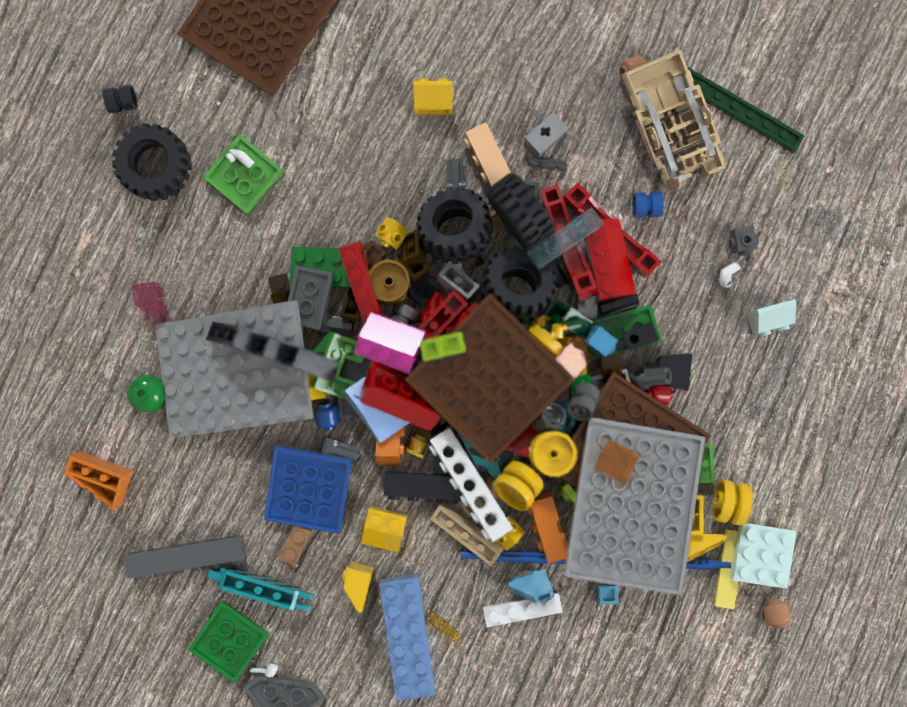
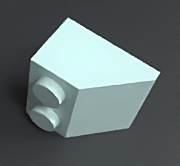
[746,299,796,337]

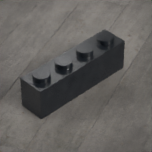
[384,471,462,504]

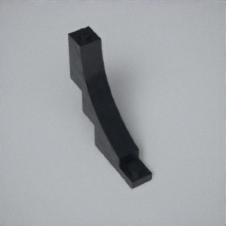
[206,321,339,382]

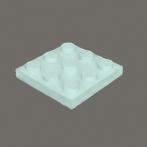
[730,523,797,589]

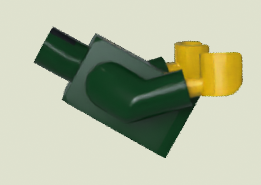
[535,300,593,339]

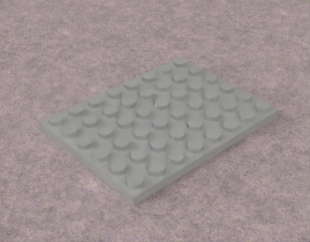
[155,301,313,438]
[563,418,705,595]

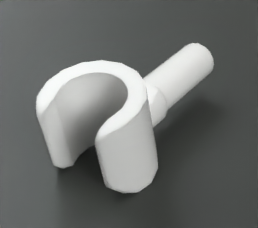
[250,663,278,677]

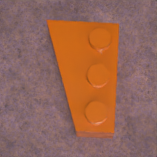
[375,427,405,466]
[64,451,133,511]
[527,491,568,564]

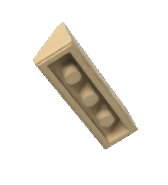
[430,501,504,566]

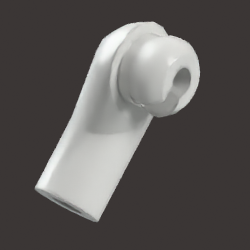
[226,149,255,169]
[719,261,741,288]

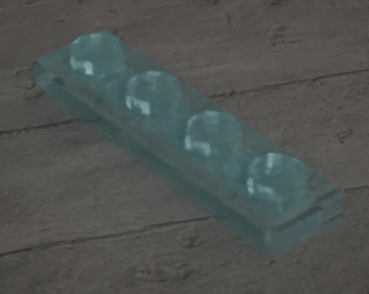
[527,208,604,270]

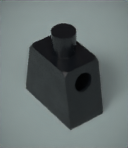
[615,321,659,352]
[645,354,692,391]

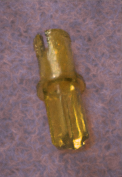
[426,610,462,643]

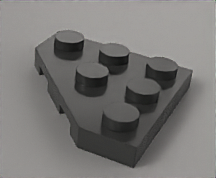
[243,674,325,707]

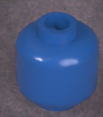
[314,401,341,431]

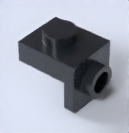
[407,273,440,307]

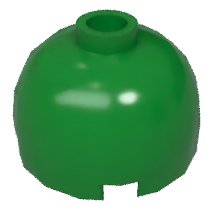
[127,375,166,413]

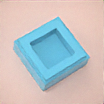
[597,584,619,605]

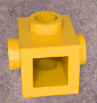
[375,216,409,250]
[496,515,526,551]

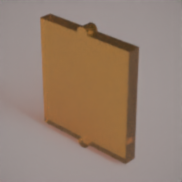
[555,335,593,378]
[594,439,640,484]

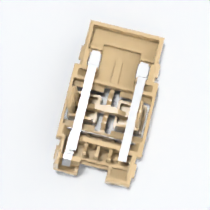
[621,50,726,193]

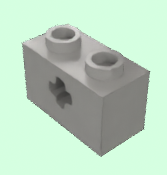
[524,112,568,158]
[436,262,480,303]

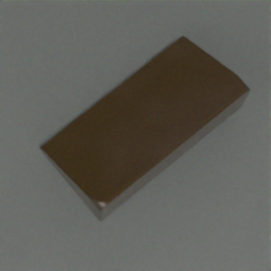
[403,229,427,264]

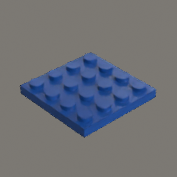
[264,445,353,534]

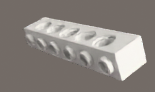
[429,428,513,542]

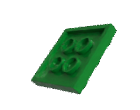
[187,600,270,683]

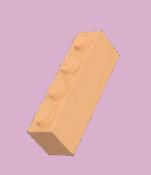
[464,123,511,187]

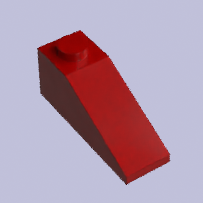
[418,290,468,340]

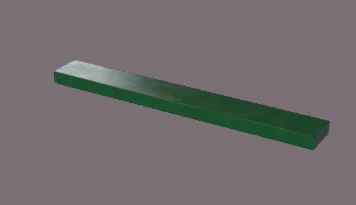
[687,67,805,153]

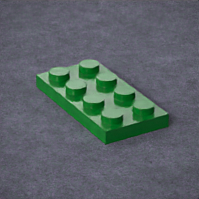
[289,247,368,288]
[585,305,661,362]

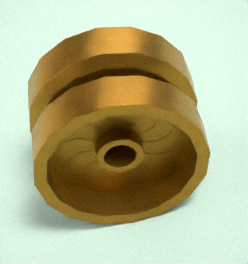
[369,260,411,306]

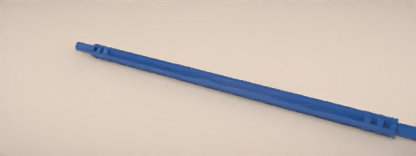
[461,550,731,570]

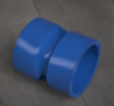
[632,192,664,218]

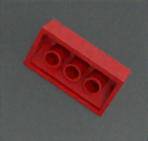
[582,219,636,302]
[360,361,442,431]

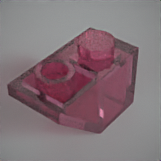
[132,282,168,321]

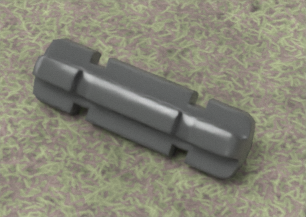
[530,156,567,172]

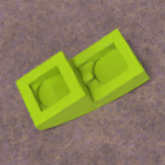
[419,331,466,361]

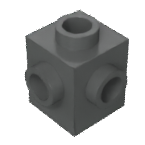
[729,225,759,256]

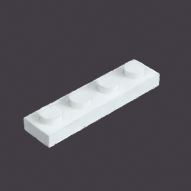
[483,592,562,627]

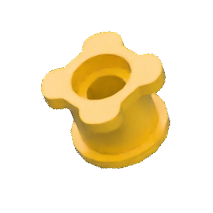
[405,434,429,458]

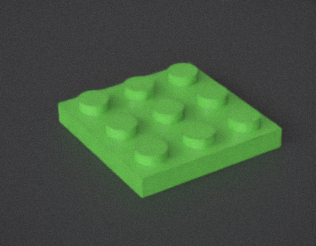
[203,134,284,215]

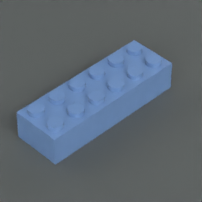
[379,574,436,701]

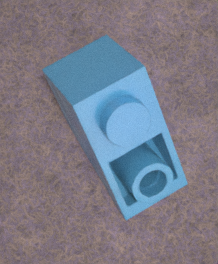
[583,326,618,357]
[508,569,555,603]

